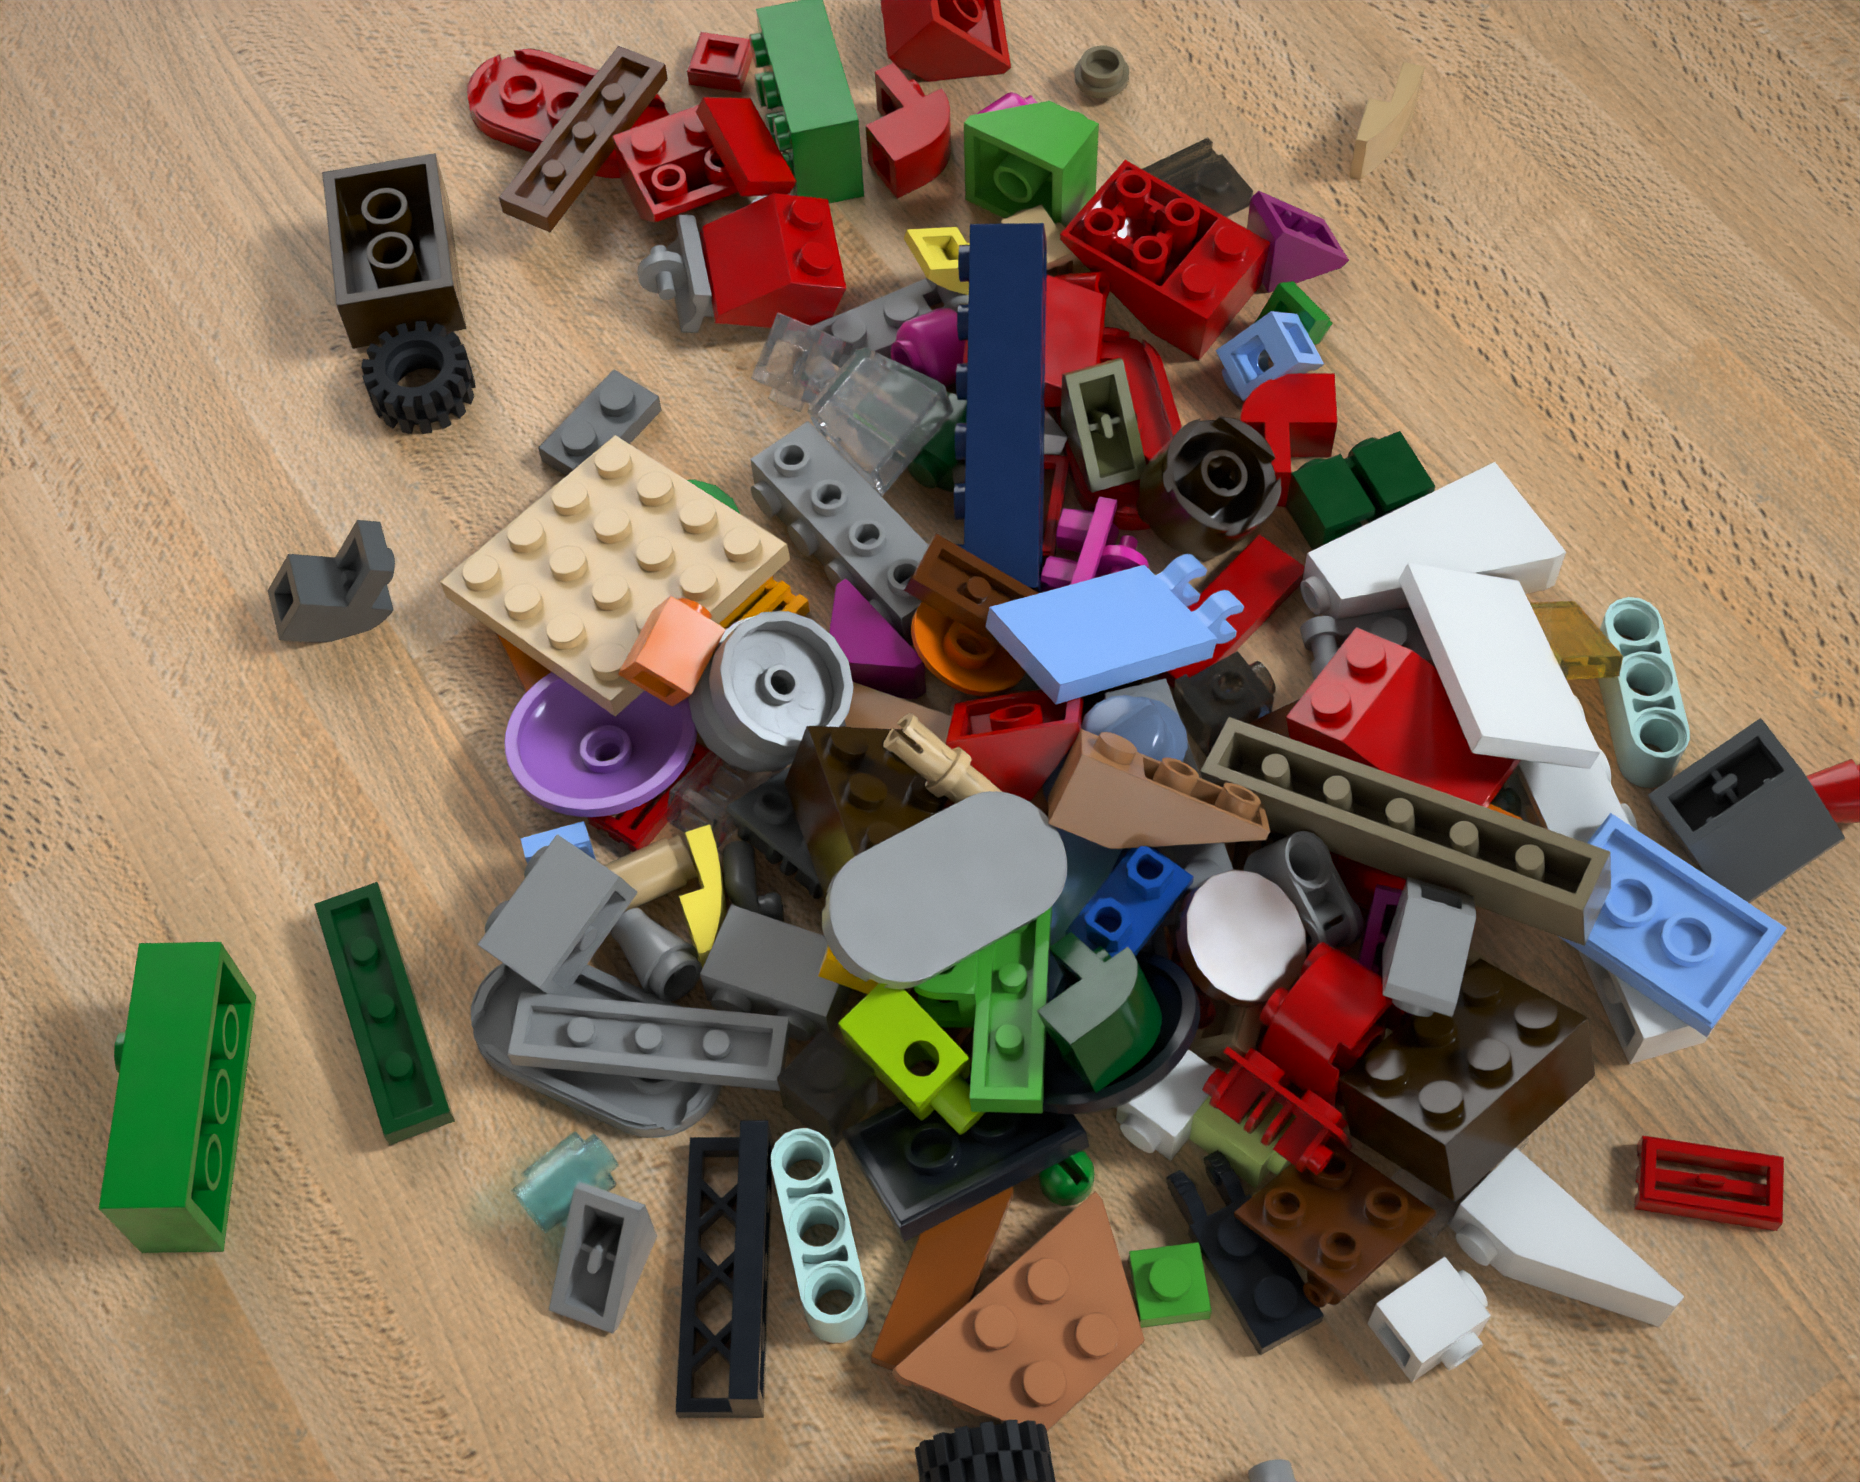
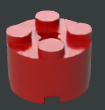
[1257,942,1408,1107]

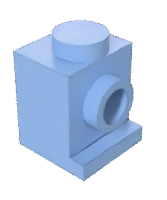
[1216,311,1324,401]

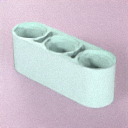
[1593,597,1690,788]
[771,1128,868,1343]

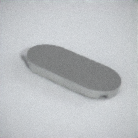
[822,791,1067,989]
[471,963,722,1138]

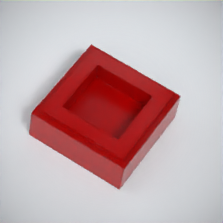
[687,32,753,92]

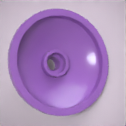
[505,672,697,817]

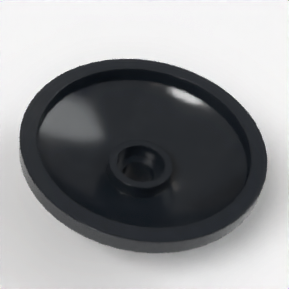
[1043,951,1200,1114]

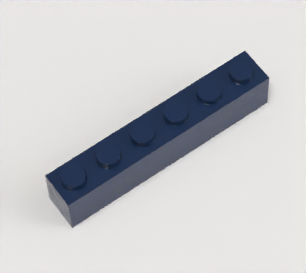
[954,223,1047,593]

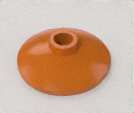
[911,602,1026,696]

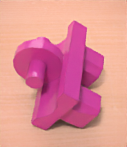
[1040,496,1149,593]

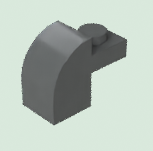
[268,520,395,642]

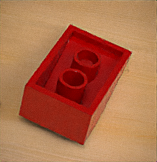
[1286,627,1521,808]

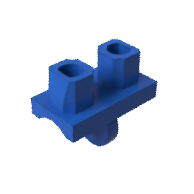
[1065,846,1194,957]

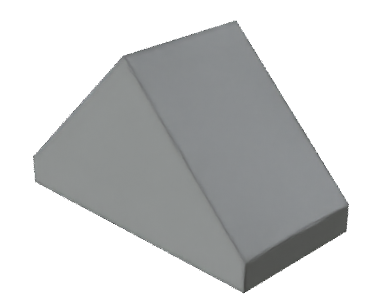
[549,1182,657,1334]

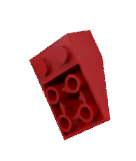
[1060,160,1271,361]

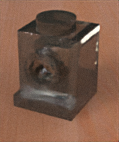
[1173,651,1276,757]

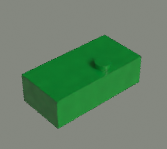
[99,942,256,1253]

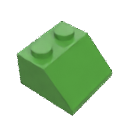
[964,101,1099,228]

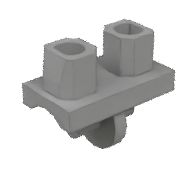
[638,215,714,333]

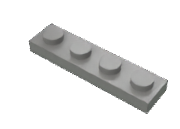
[507,991,790,1091]

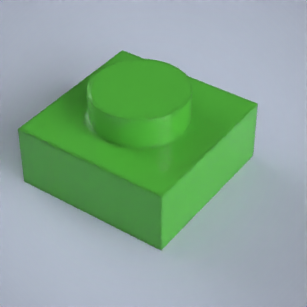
[1128,1242,1211,1328]

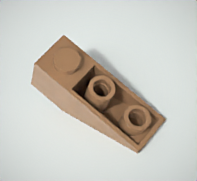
[1048,729,1270,849]

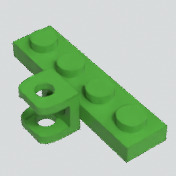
[913,905,1053,1113]

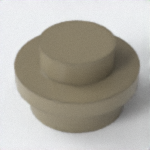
[1075,46,1129,98]

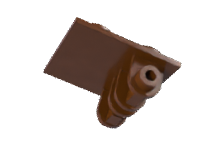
[1234,1137,1436,1308]

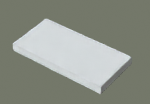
[1399,563,1600,769]

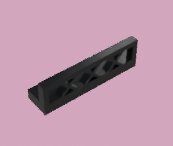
[676,1120,774,1418]

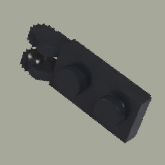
[1166,1150,1324,1355]

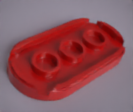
[467,49,669,179]
[1051,327,1182,531]

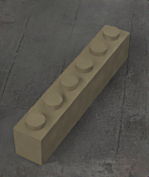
[1200,717,1611,946]

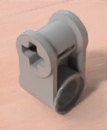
[1244,831,1364,962]

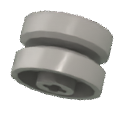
[688,611,854,773]

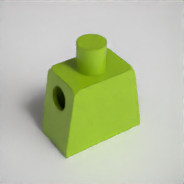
[838,983,985,1135]

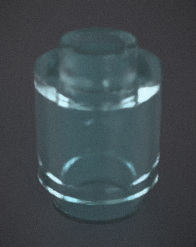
[511,1131,619,1234]

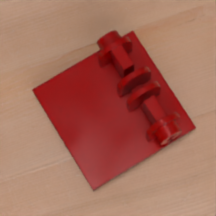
[1202,1046,1353,1175]

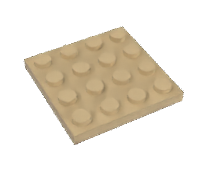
[440,435,790,717]

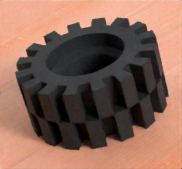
[361,321,476,434]
[915,1420,1056,1482]

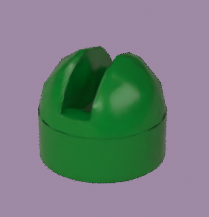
[1039,1150,1095,1206]

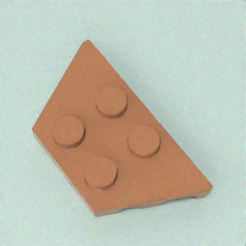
[891,1191,1145,1431]

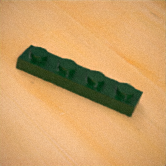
[314,882,455,1145]

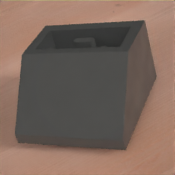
[1648,718,1845,903]

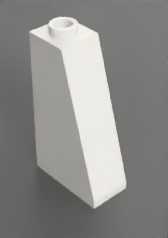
[1300,462,1566,620]

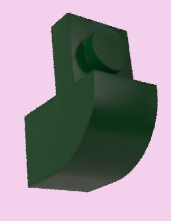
[1037,932,1162,1093]

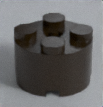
[1136,416,1281,561]

